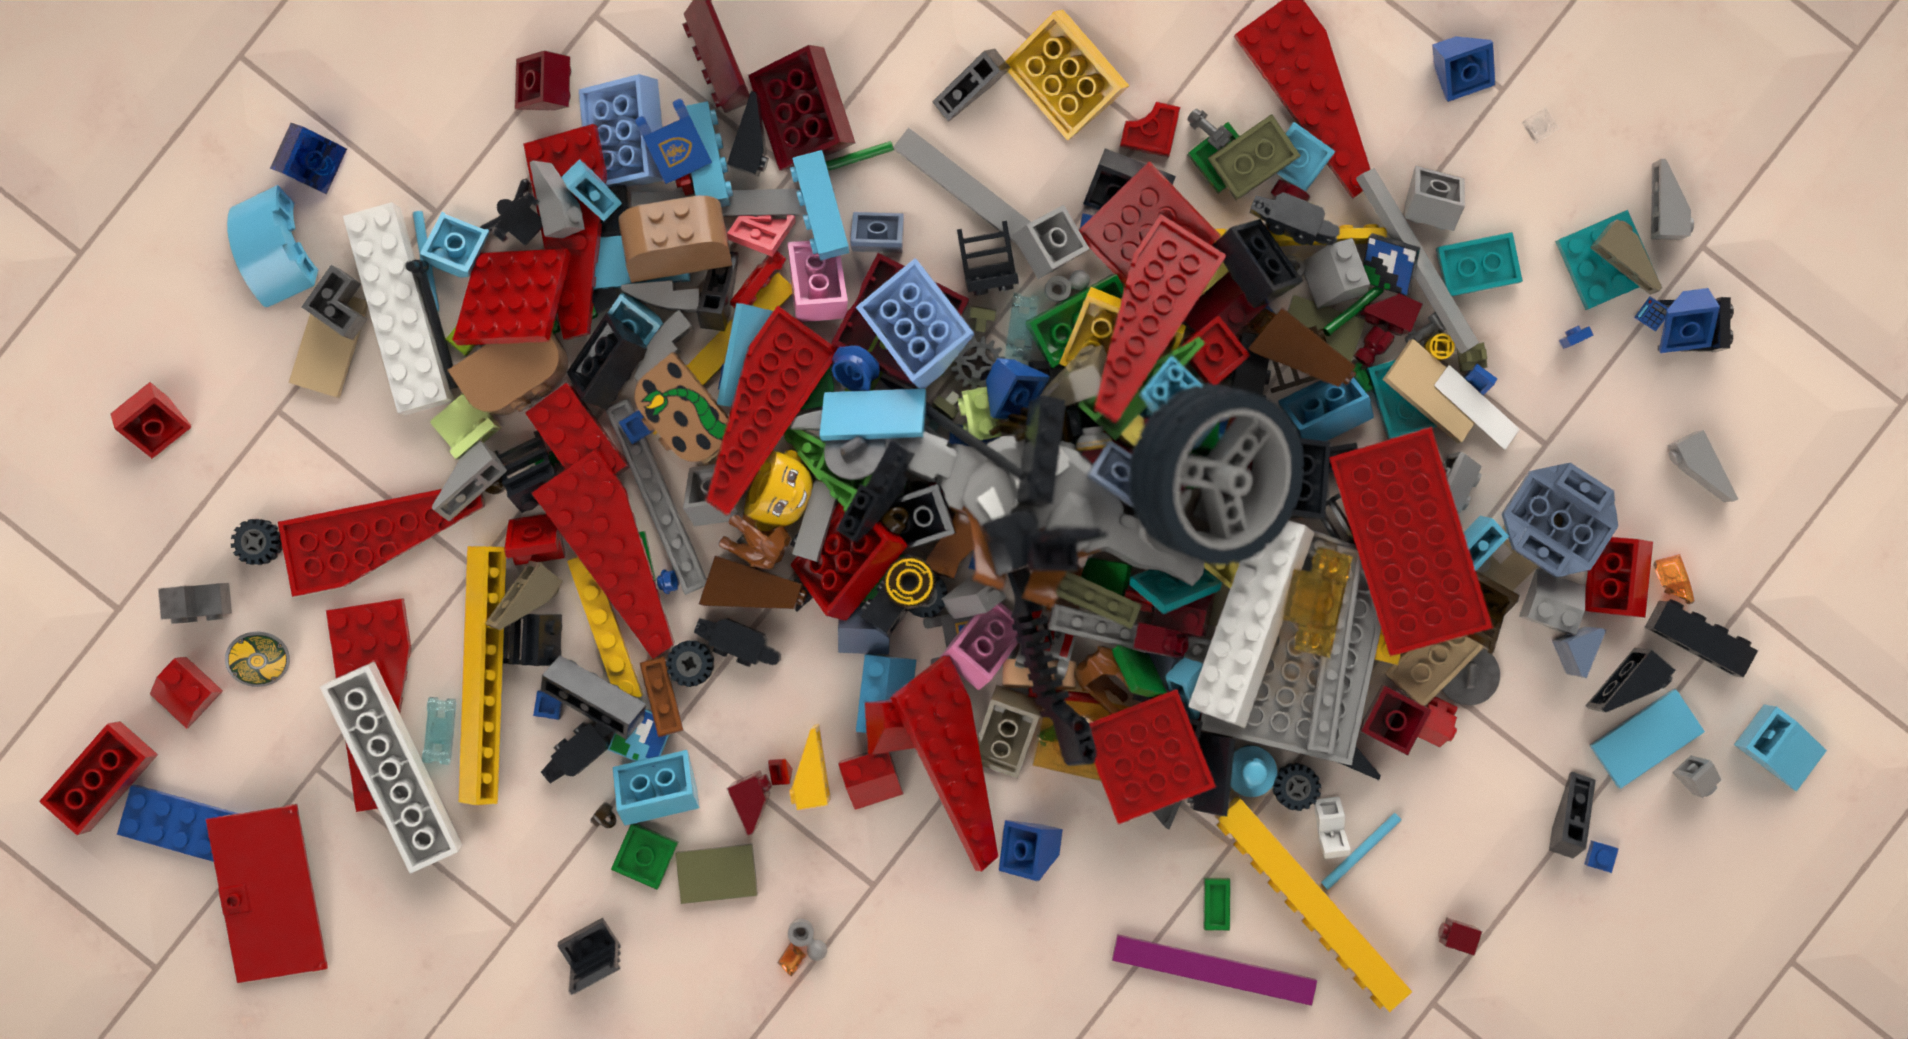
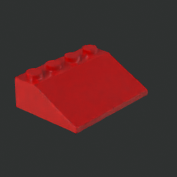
[790,503,908,621]

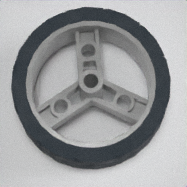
[1129,384,1304,565]

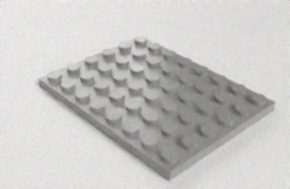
[1200,561,1381,765]

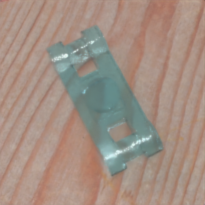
[1004,293,1039,361]
[422,697,456,765]

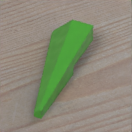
[1078,337,1205,441]
[783,422,874,512]

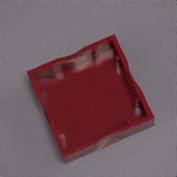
[831,253,969,389]

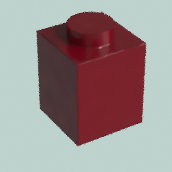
[1438,917,1482,956]

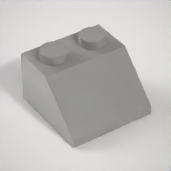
[1405,166,1465,231]
[1012,205,1089,279]
[1303,238,1370,309]
[1443,452,1482,513]
[683,464,745,526]
[1519,569,1585,635]

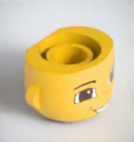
[744,449,813,531]

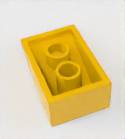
[789,724,831,810]

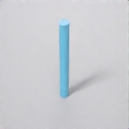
[413,211,440,312]
[1321,813,1402,890]

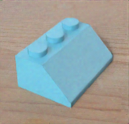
[612,750,700,825]

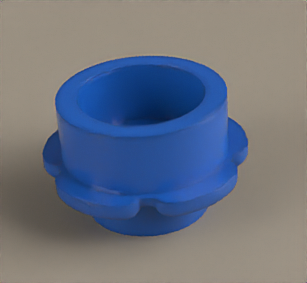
[657,569,679,594]

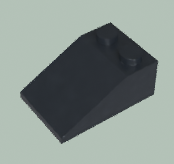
[888,484,957,550]
[1585,648,1676,713]

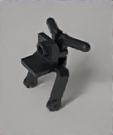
[480,179,543,246]

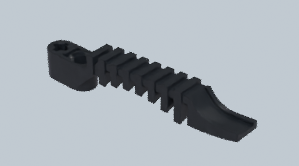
[1007,567,1097,766]

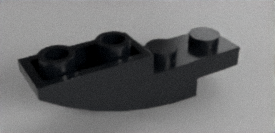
[836,440,915,543]

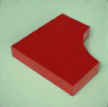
[1120,102,1180,158]

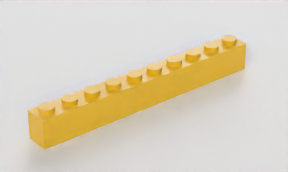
[458,546,506,805]
[1215,796,1412,1012]

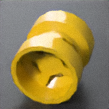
[1424,334,1455,361]

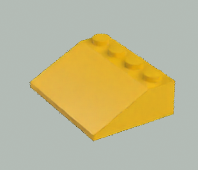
[1006,10,1129,141]
[1059,287,1186,366]

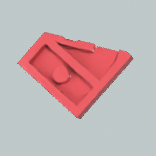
[727,215,796,257]

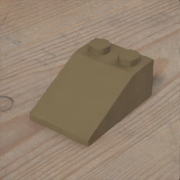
[1041,345,1107,406]
[978,685,1043,779]

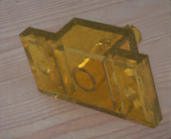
[1282,546,1352,658]

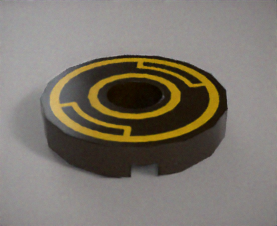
[883,556,936,609]

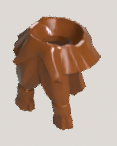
[718,512,791,569]
[1074,646,1130,715]

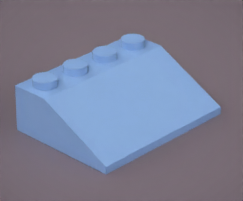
[579,74,664,187]
[856,258,975,389]

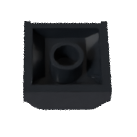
[980,509,1039,576]

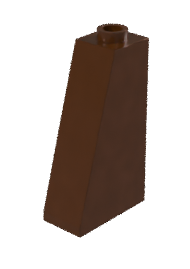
[1248,307,1356,387]
[699,556,807,609]

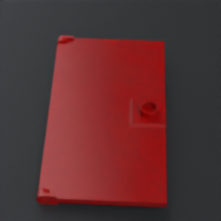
[206,804,328,983]

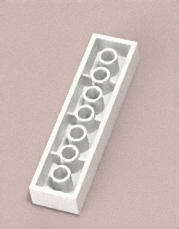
[343,202,454,415]
[1188,521,1314,728]
[320,661,462,874]

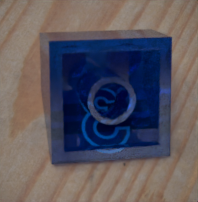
[270,123,347,195]

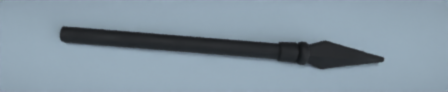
[880,377,1027,481]

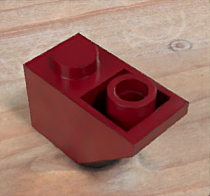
[1359,294,1423,336]
[1133,622,1189,659]

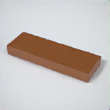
[640,656,684,737]

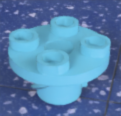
[1231,745,1277,797]

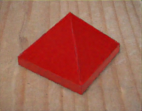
[768,759,793,785]

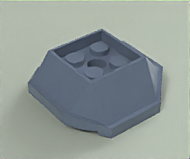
[1501,462,1618,577]

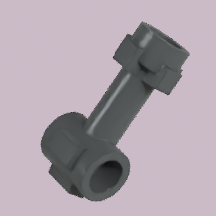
[1187,109,1232,151]
[1405,312,1446,346]

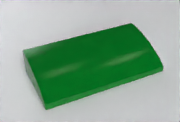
[1024,274,1124,368]

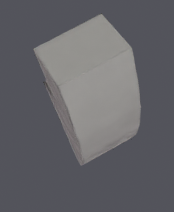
[621,281,701,312]
[635,310,694,381]

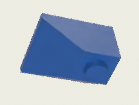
[1432,36,1495,102]
[1659,288,1720,353]
[986,358,1050,419]
[999,820,1063,881]

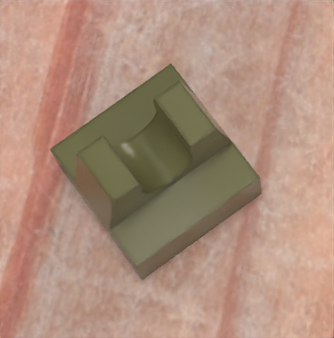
[969,305,996,332]
[1457,342,1488,372]
[931,391,961,421]

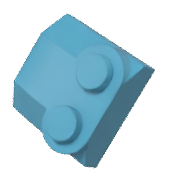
[420,212,490,278]
[608,293,664,347]

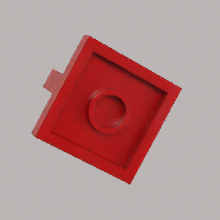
[1179,315,1250,385]
[504,514,566,566]

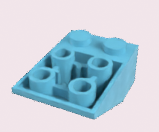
[1140,356,1219,451]
[1734,704,1827,791]

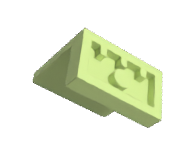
[958,386,1002,440]
[430,393,502,460]

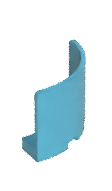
[227,185,318,307]

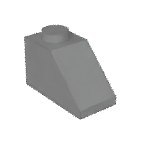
[942,574,1007,619]
[1672,755,1721,798]

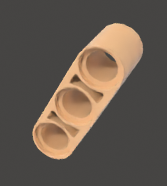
[1002,659,1077,690]

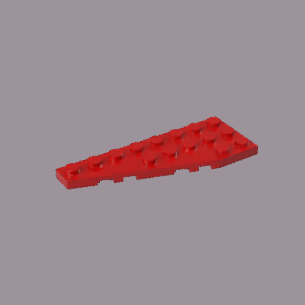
[1234,0,1371,199]
[523,124,607,340]
[1094,214,1226,423]
[705,306,837,516]
[532,449,675,659]
[278,489,485,597]
[326,598,412,812]
[890,656,999,872]

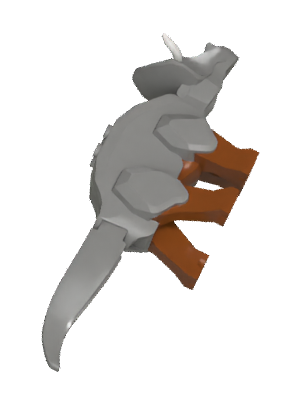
[790,410,1204,613]

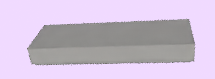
[792,481,837,562]

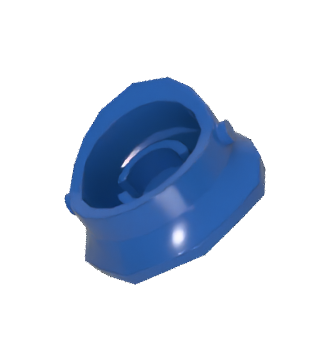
[832,346,880,391]

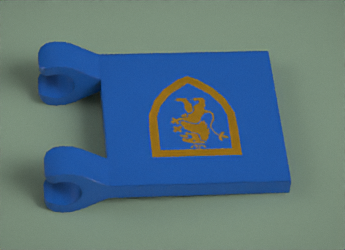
[635,99,712,184]

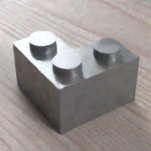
[302,265,367,340]
[158,583,232,624]

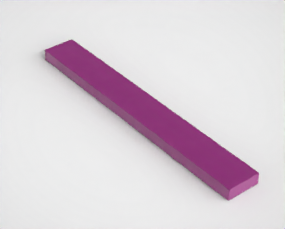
[1112,934,1317,1006]

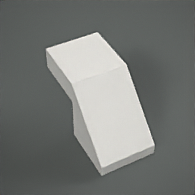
[1314,796,1350,859]

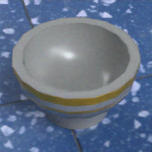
[1076,426,1113,451]

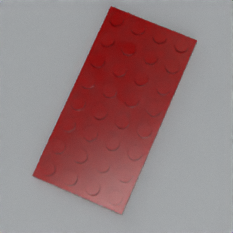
[1329,427,1493,656]

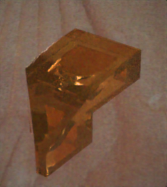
[1653,554,1695,604]

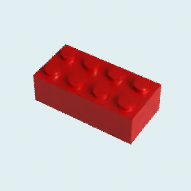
[525,383,630,477]
[39,721,158,836]

